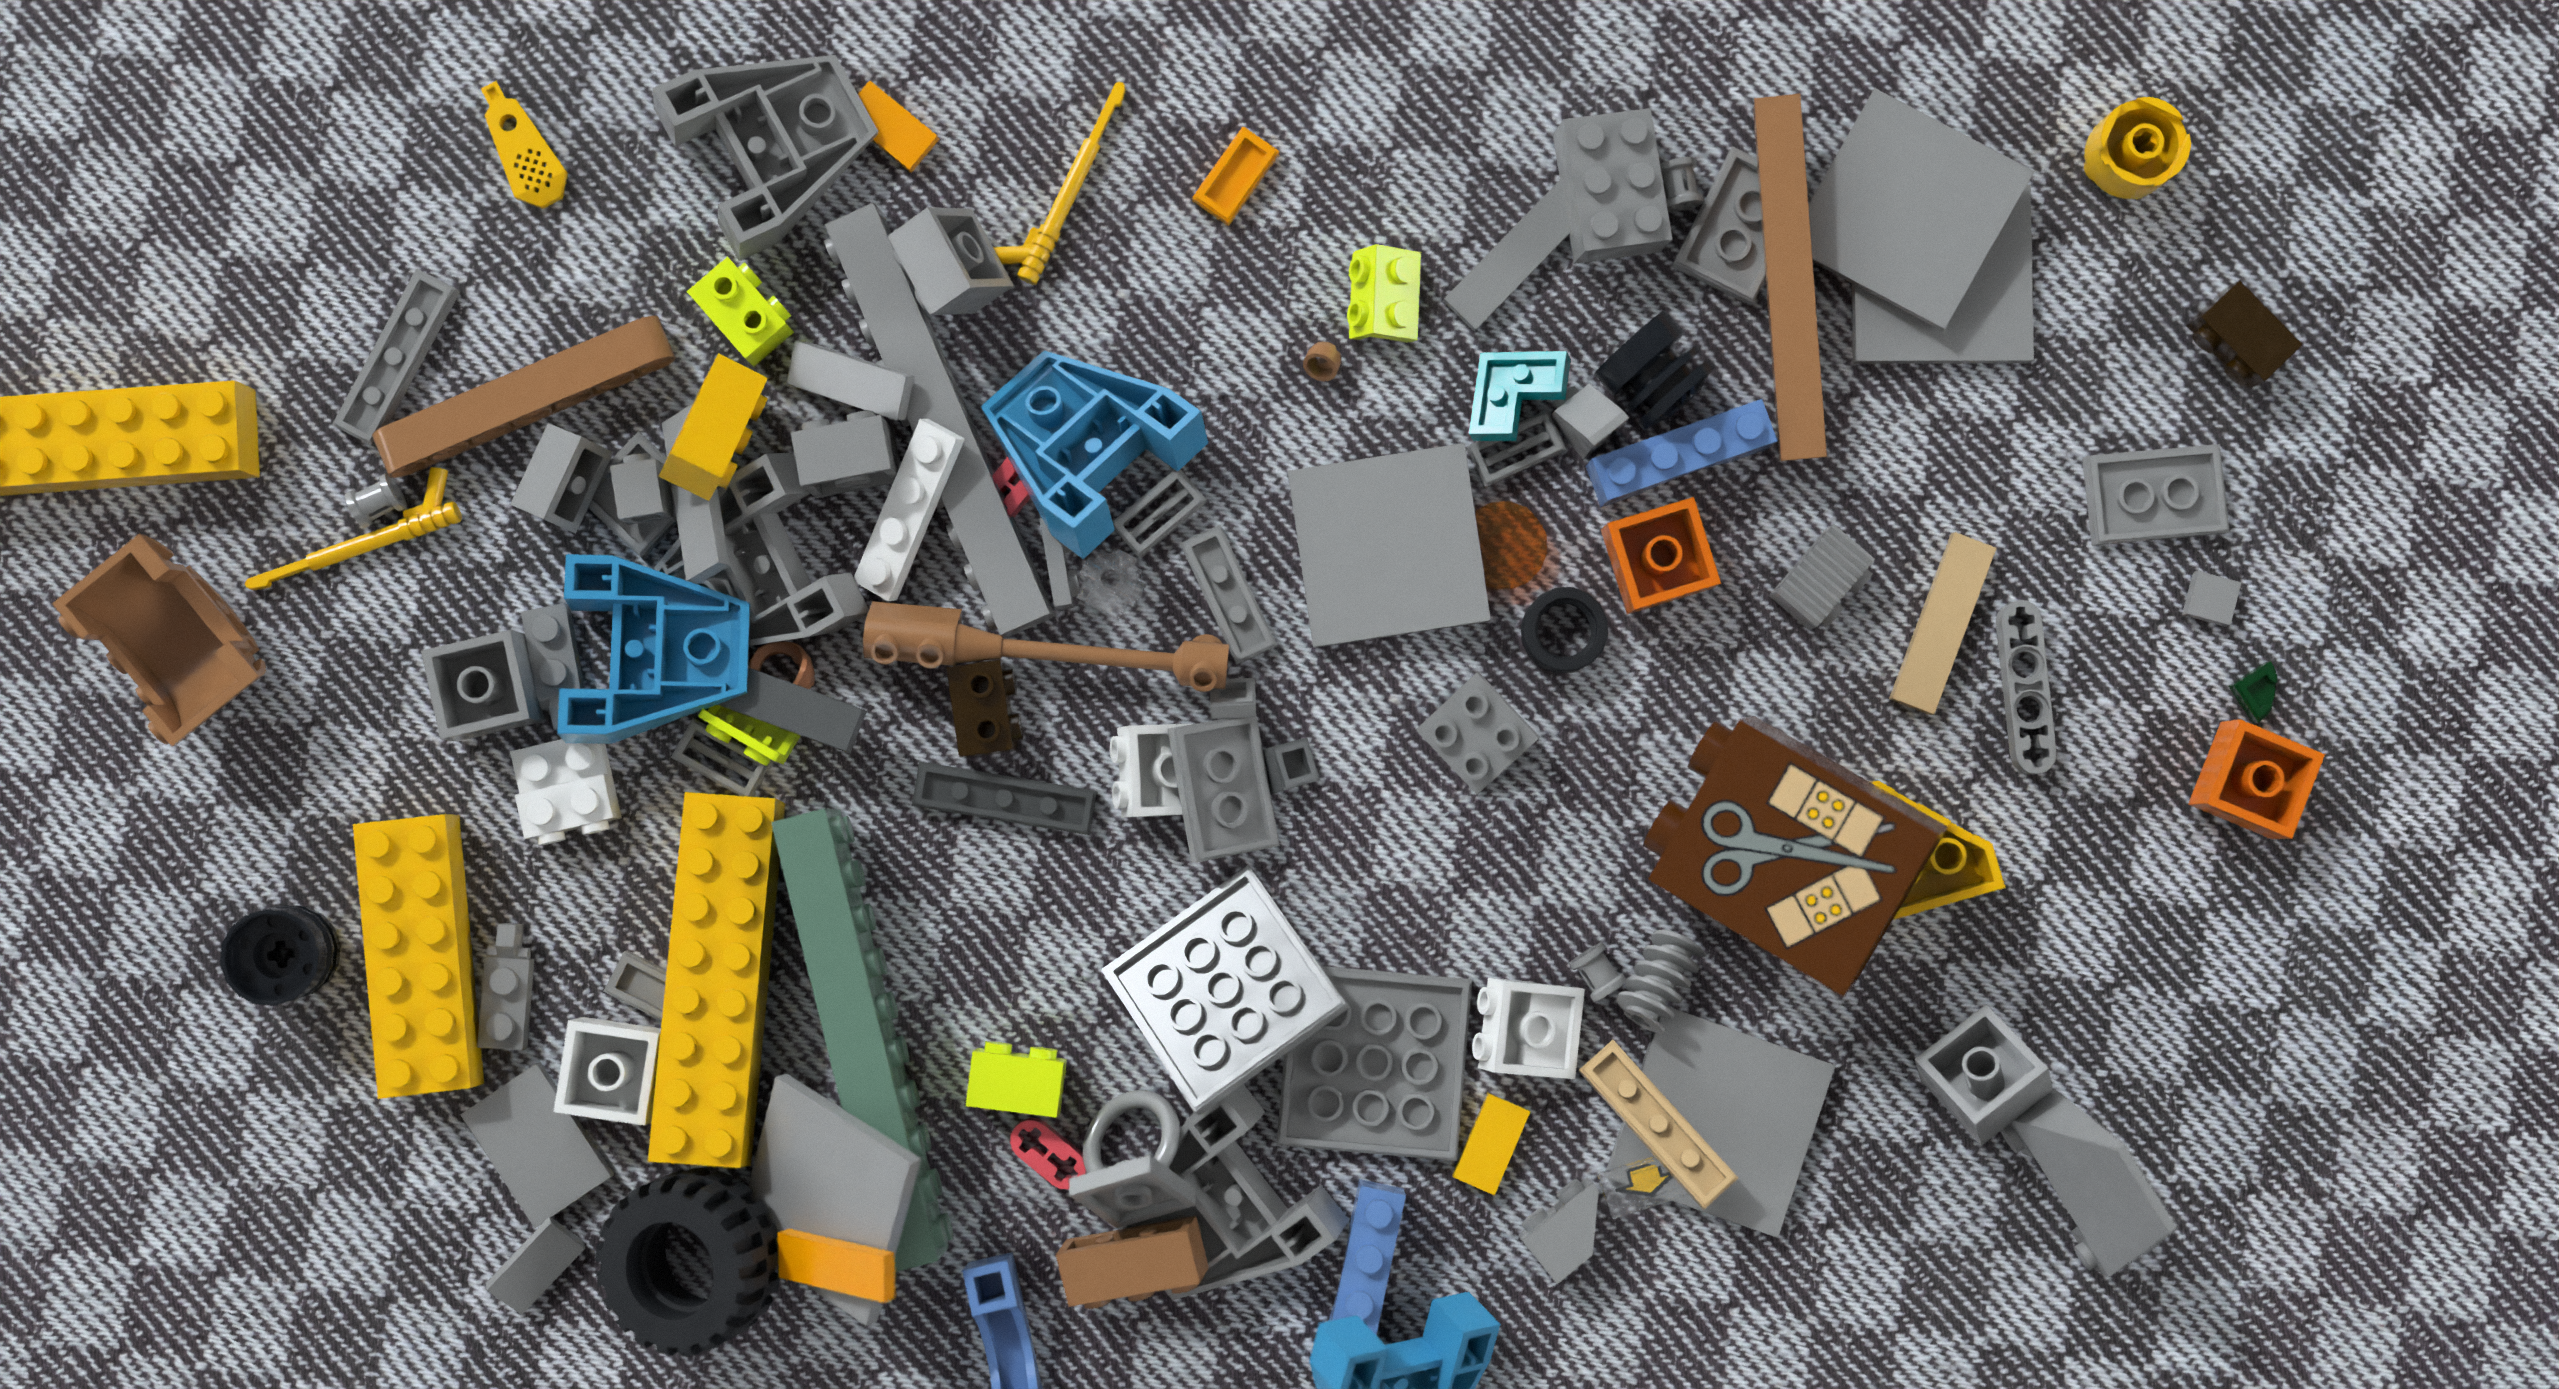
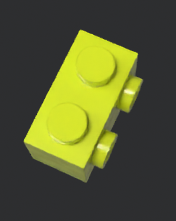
[687,256,794,366]
[965,1041,1067,1118]

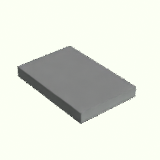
[1672,146,1812,306]
[2082,444,2230,546]
[1167,716,1280,863]
[461,1062,615,1228]

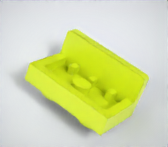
[1347,244,1421,343]
[698,705,800,766]

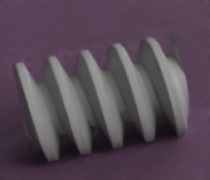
[1617,930,1706,1034]

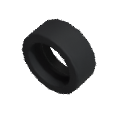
[1521,587,1608,673]

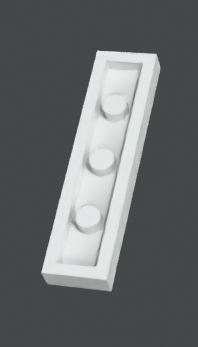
[854,419,965,601]

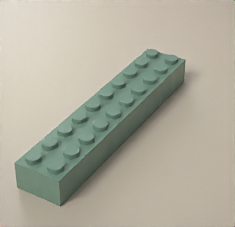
[771,808,954,1272]

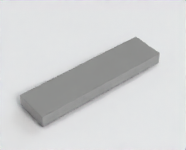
[1443,178,1570,332]
[332,268,460,447]
[662,404,730,584]

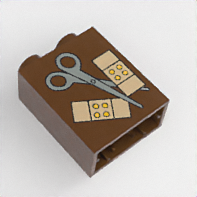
[1643,716,1948,997]

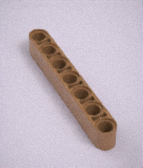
[372,316,676,478]

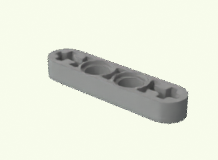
[1996,600,2057,775]

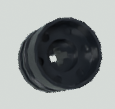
[1594,310,1716,431]
[220,905,341,1006]

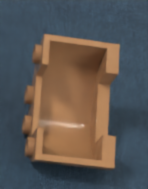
[52,534,266,746]

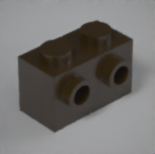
[2186,280,2303,389]
[946,659,1023,759]

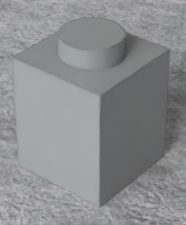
[610,453,673,525]

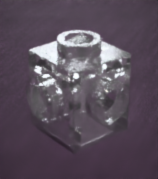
[1076,548,1146,622]

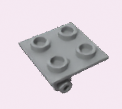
[1416,672,1540,794]

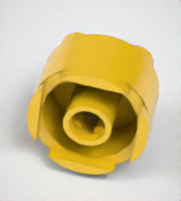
[2084,97,2191,199]

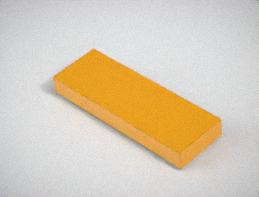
[778,1228,895,1303]

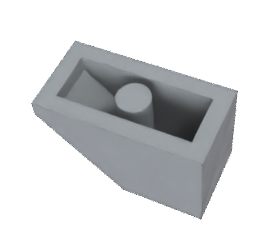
[1551,383,1629,459]

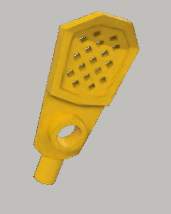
[481,81,568,209]

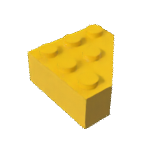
[1870,781,2006,920]

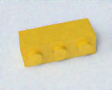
[658,353,768,501]

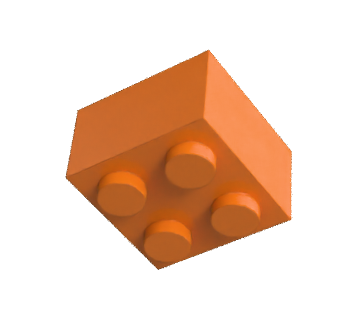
[1601,497,1721,615]
[2188,719,2325,839]

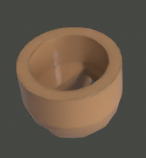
[1303,341,1342,381]

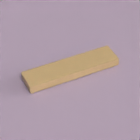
[1889,532,1997,715]
[1579,1040,1738,1210]

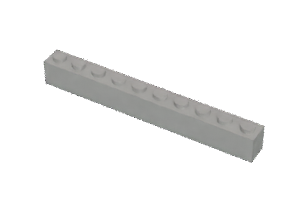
[824,203,1056,638]

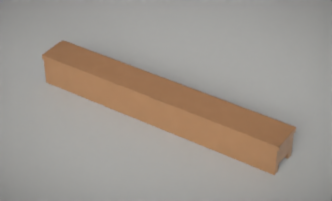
[1753,93,1827,461]

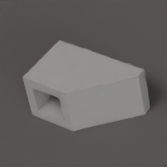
[1518,1177,1599,1284]

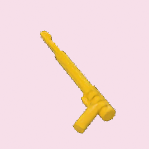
[993,82,1126,285]
[245,467,462,591]

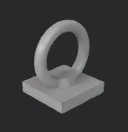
[1069,1090,1196,1228]

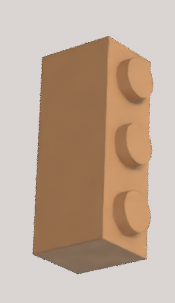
[1056,1216,1209,1309]

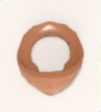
[749,641,815,689]

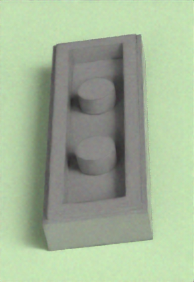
[786,340,915,420]
[1180,525,1277,665]

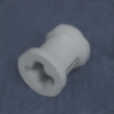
[1660,157,1704,212]
[345,473,407,528]
[1568,942,1626,1002]

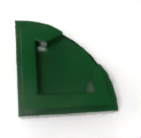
[2228,661,2278,723]

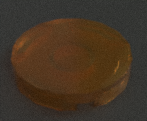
[1475,501,1547,591]

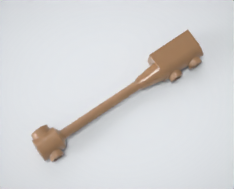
[863,601,1229,692]

